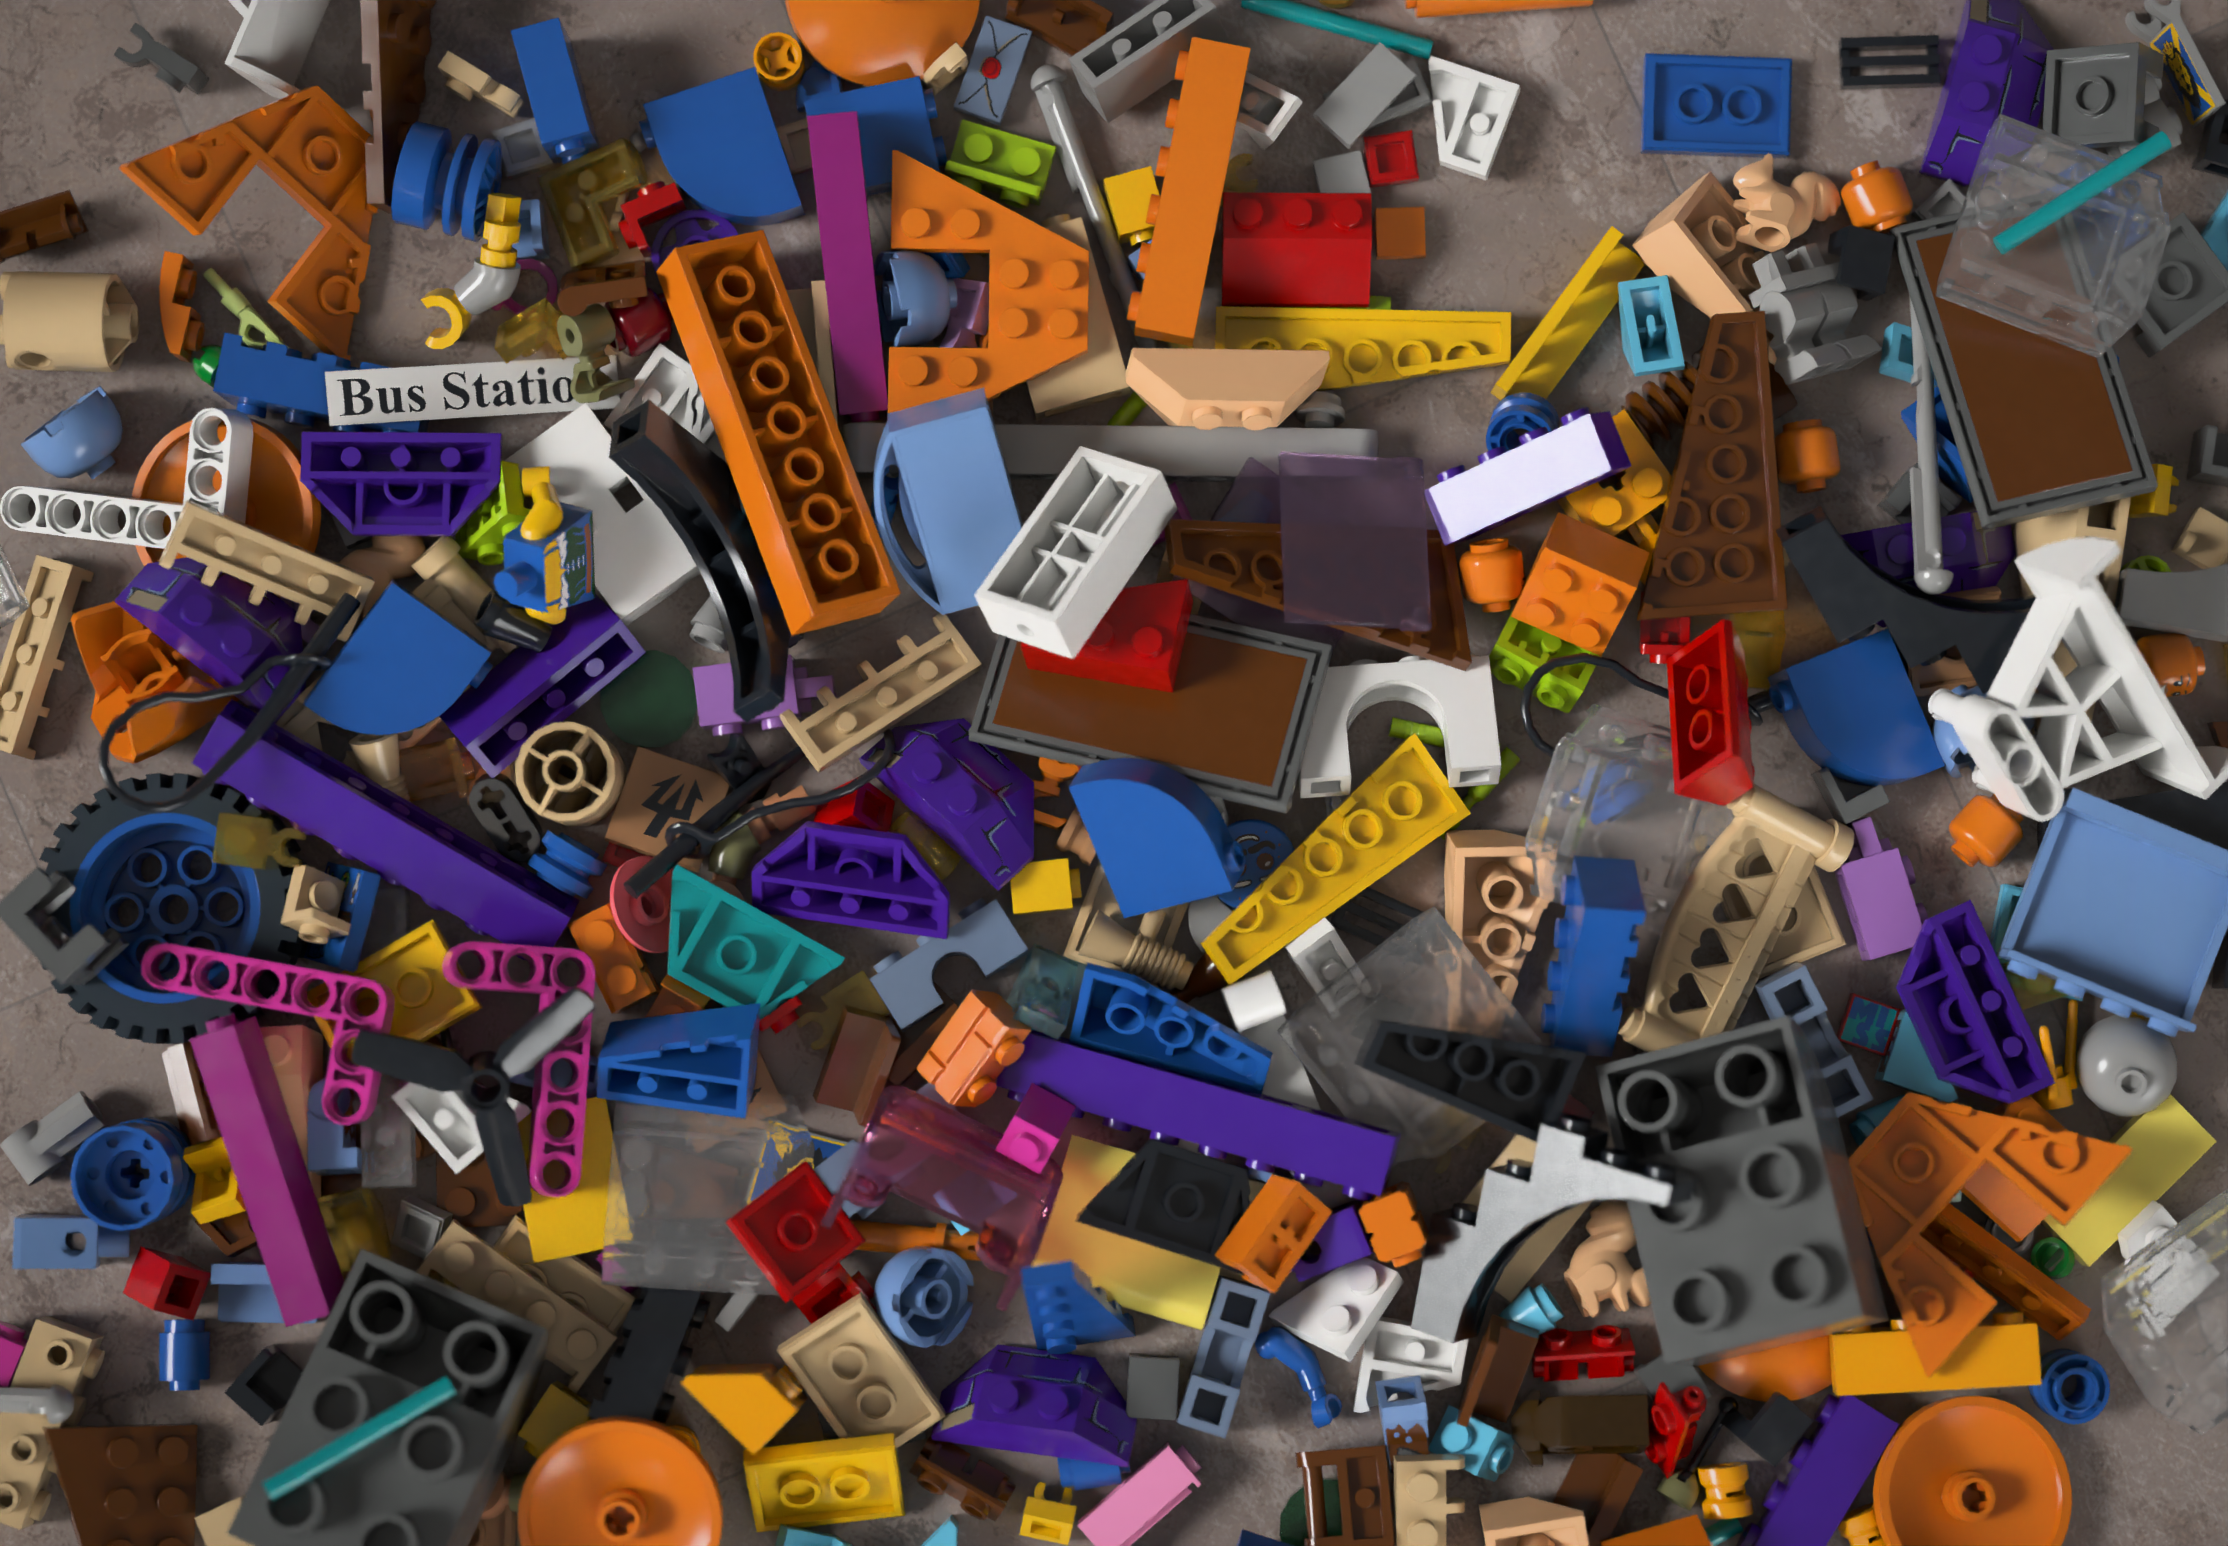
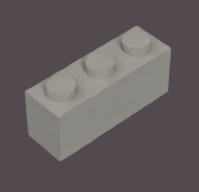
[1069,0,1228,123]

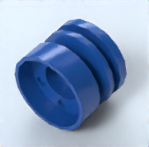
[391,121,502,242]
[70,1117,196,1231]

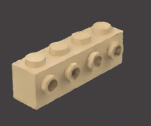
[0,1316,105,1530]

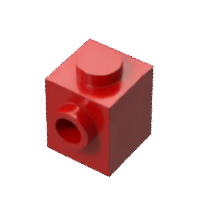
[123,1246,211,1321]

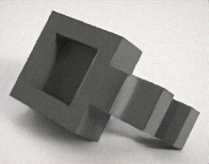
[114,23,209,95]

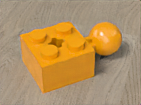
[1557,409,1672,585]

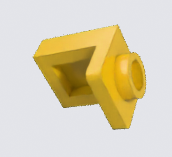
[183,1137,246,1224]

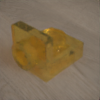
[495,297,570,364]

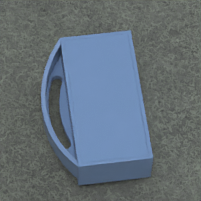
[873,388,1023,615]

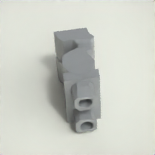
[1748,243,1882,385]

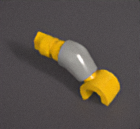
[421,193,521,349]

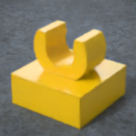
[2128,464,2179,518]
[1019,1482,1077,1545]

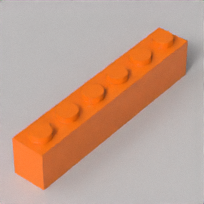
[1127,37,1251,347]

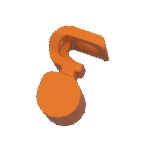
[1032,757,1079,830]

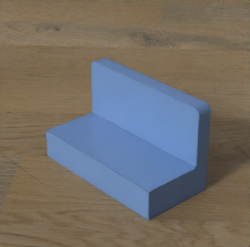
[211,1261,319,1324]

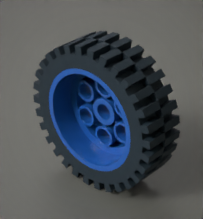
[39,773,308,1044]

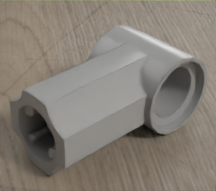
[0,1091,108,1186]

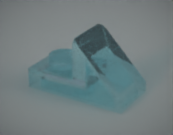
[1006,943,1078,1039]

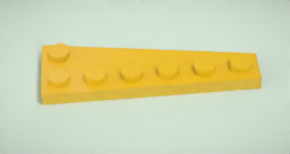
[1215,306,1511,392]
[1200,733,1471,984]

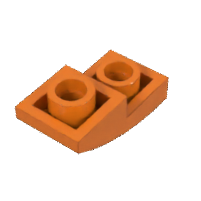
[159,251,205,363]

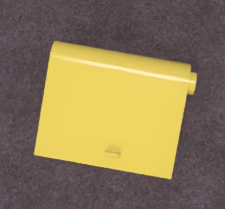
[1023,1135,1221,1330]

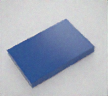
[1641,53,1792,159]

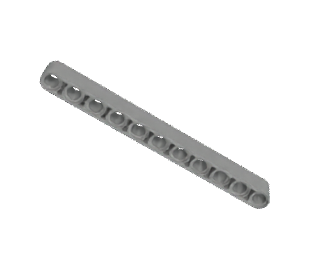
[842,423,1378,483]

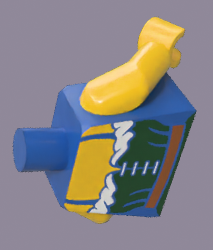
[494,466,595,624]

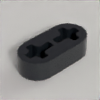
[469,773,543,862]

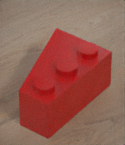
[1021,579,1193,693]

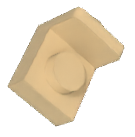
[281,865,351,944]

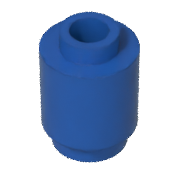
[159,1319,210,1391]
[1057,1457,1130,1491]

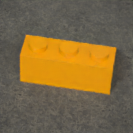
[681,1363,808,1455]

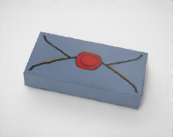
[954,15,1032,126]

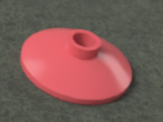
[610,855,673,954]

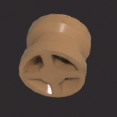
[1054,806,1097,866]

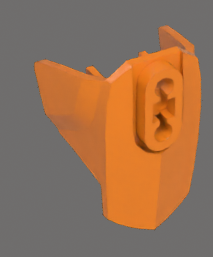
[71,601,239,764]

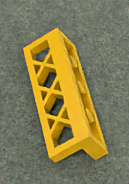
[1491,226,1645,400]

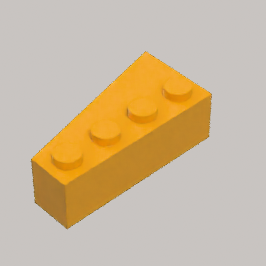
[1829,1312,2042,1396]

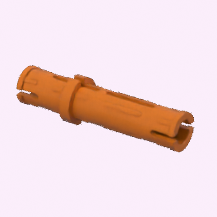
[851,1220,992,1263]

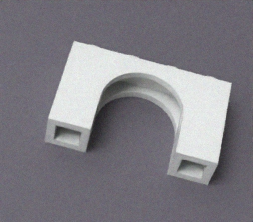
[1298,653,1501,799]

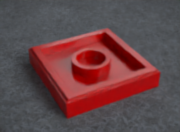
[725,1161,866,1303]

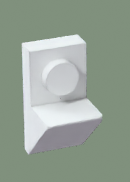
[1236,72,1303,150]
[1285,917,1371,1015]

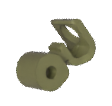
[557,303,635,403]

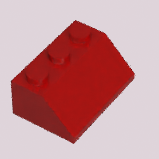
[1222,192,1372,308]
[1667,619,1755,806]

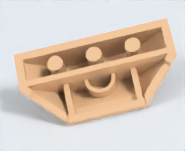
[1125,348,1330,430]

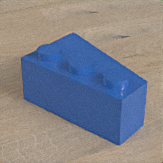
[597,1003,761,1119]

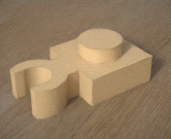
[438,51,524,118]

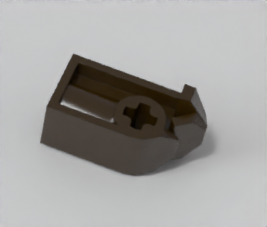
[1511,1390,1649,1467]

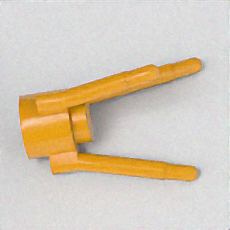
[2030,999,2078,1110]

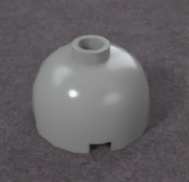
[2075,1014,2177,1116]

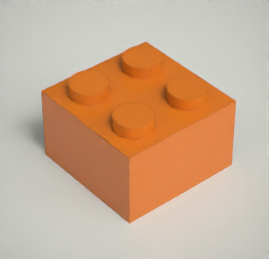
[1511,512,1650,656]

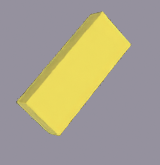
[2040,1094,2217,1267]

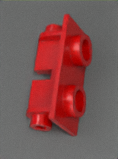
[1532,1325,1635,1382]
[1644,1382,1707,1479]

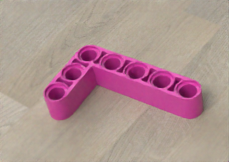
[442,941,595,1197]
[141,943,395,1125]

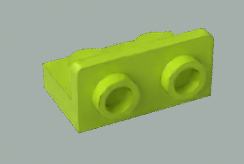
[945,119,1056,209]
[455,460,531,566]
[1489,608,1599,713]

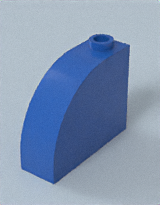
[639,67,805,226]
[303,579,493,735]
[1767,628,1945,786]
[1069,758,1245,918]

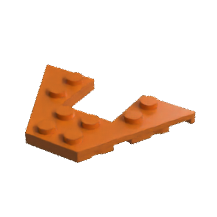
[119,85,378,360]
[888,150,1089,413]
[1848,1092,2133,1379]

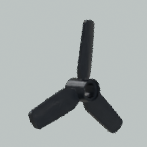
[351,986,596,1207]

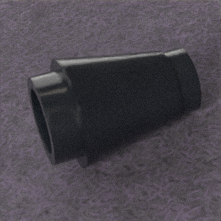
[474,589,552,653]

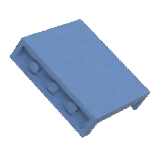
[1997,788,2228,1037]

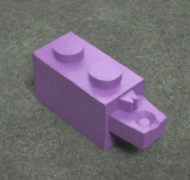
[692,655,836,737]
[1834,816,1928,961]

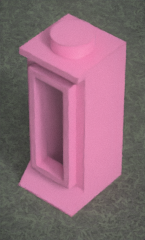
[1077,1442,1202,1546]

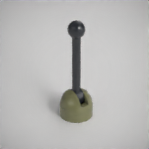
[1655,1397,1739,1511]

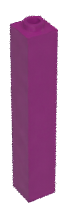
[807,111,888,422]
[190,1013,345,1327]

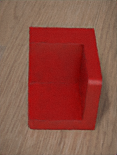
[814,777,895,832]

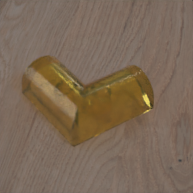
[537,138,648,269]

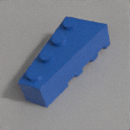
[213,332,429,433]
[1541,856,1646,1057]

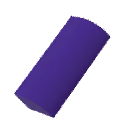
[439,594,646,779]

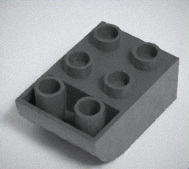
[1595,1015,1888,1366]
[227,1249,548,1546]

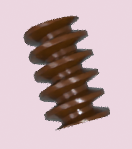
[1621,350,1703,450]

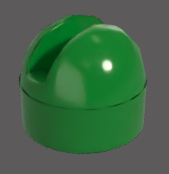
[193,344,221,388]
[2031,1237,2075,1279]

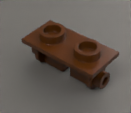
[0,190,88,263]
[909,1436,1016,1522]

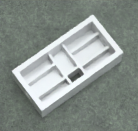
[505,403,700,626]
[974,446,1178,659]

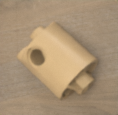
[0,271,139,372]
[515,722,627,827]

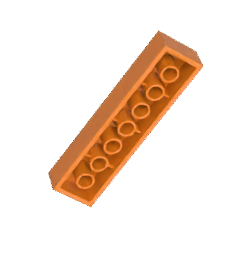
[656,230,901,636]

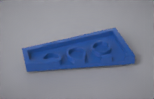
[1021,1260,1136,1354]

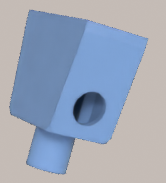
[12,1214,131,1269]

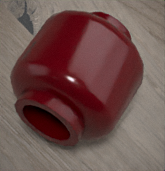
[604,287,674,358]

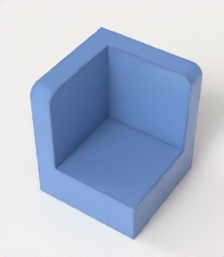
[512,199,550,261]

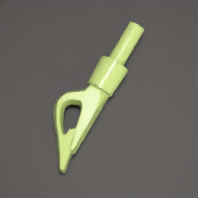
[203,268,289,349]

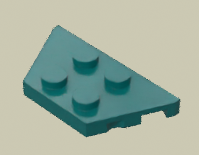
[667,864,845,1020]

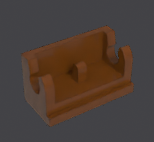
[1005,0,1114,57]

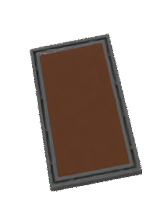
[1890,190,2158,530]
[969,614,1333,813]

